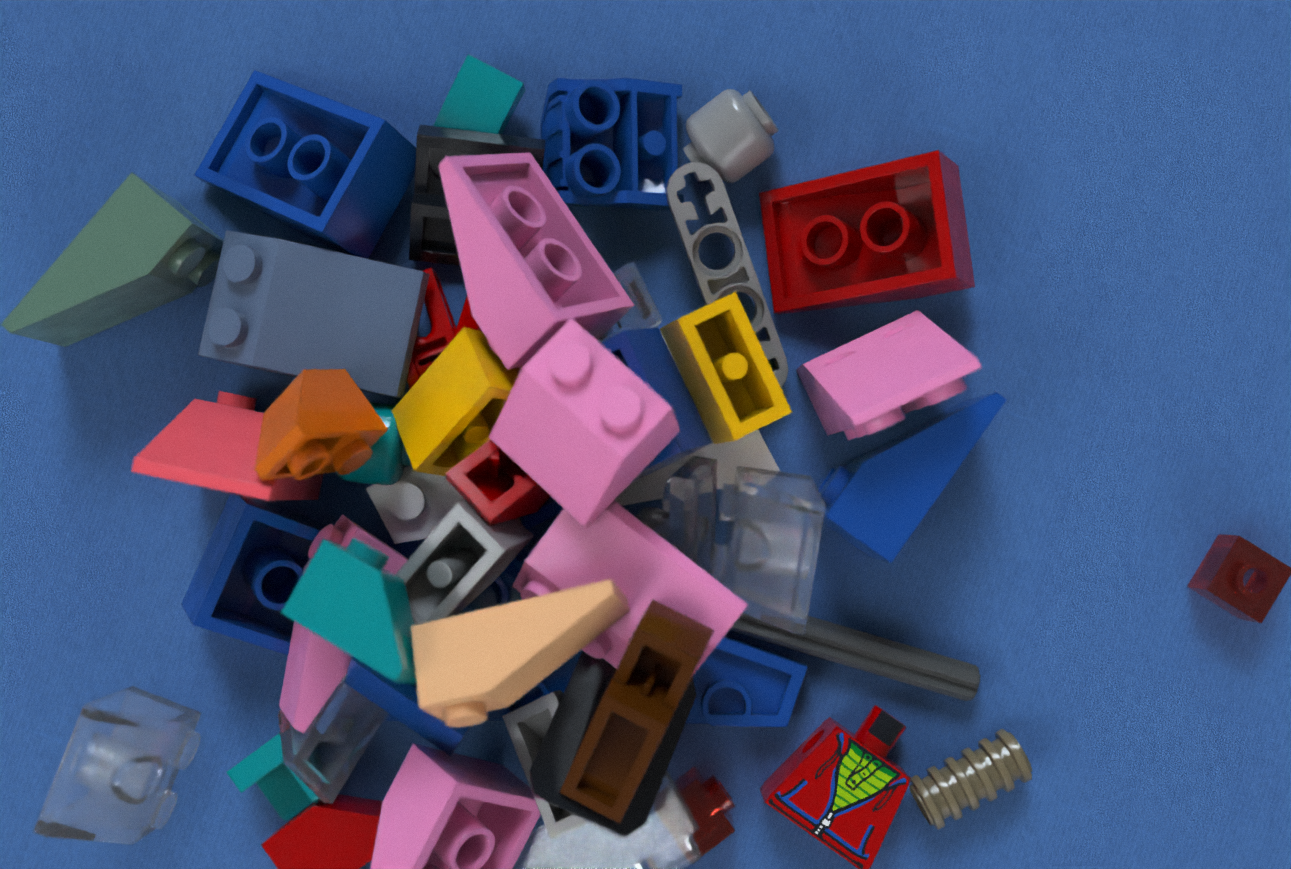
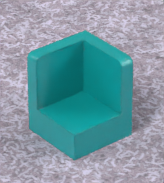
[226,725,338,821]

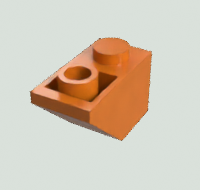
[254,369,388,480]

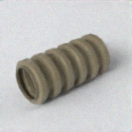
[909,729,1032,830]

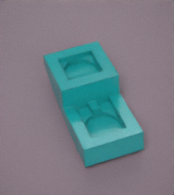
[433,54,526,134]

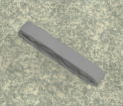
[666,162,788,387]

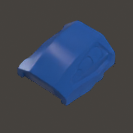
[540,78,684,211]

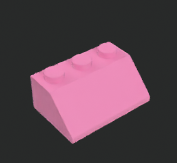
[512,500,748,676]

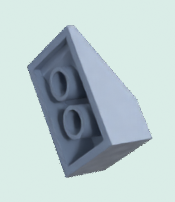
[198,230,430,399]

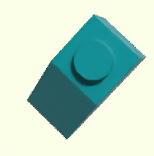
[281,537,417,684]

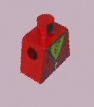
[760,704,910,869]

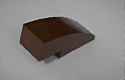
[560,599,714,824]

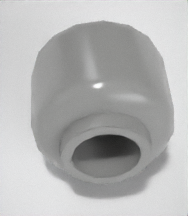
[683,89,779,183]

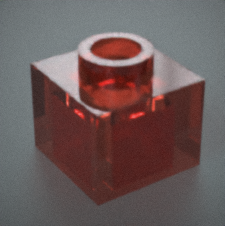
[1187,534,1291,624]
[655,766,736,862]

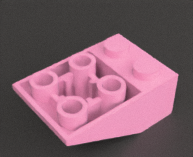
[796,310,982,441]

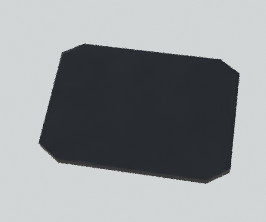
[529,651,697,838]

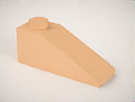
[411,579,630,727]

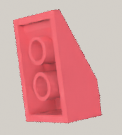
[131,391,324,501]

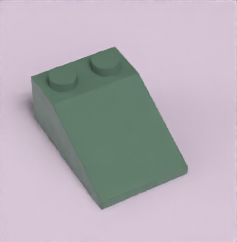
[0,172,224,347]

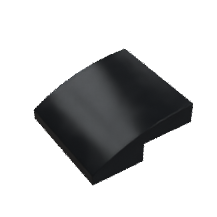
[409,125,546,266]

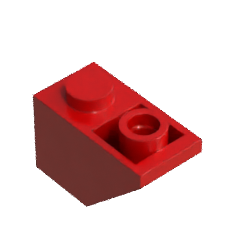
[261,792,383,869]

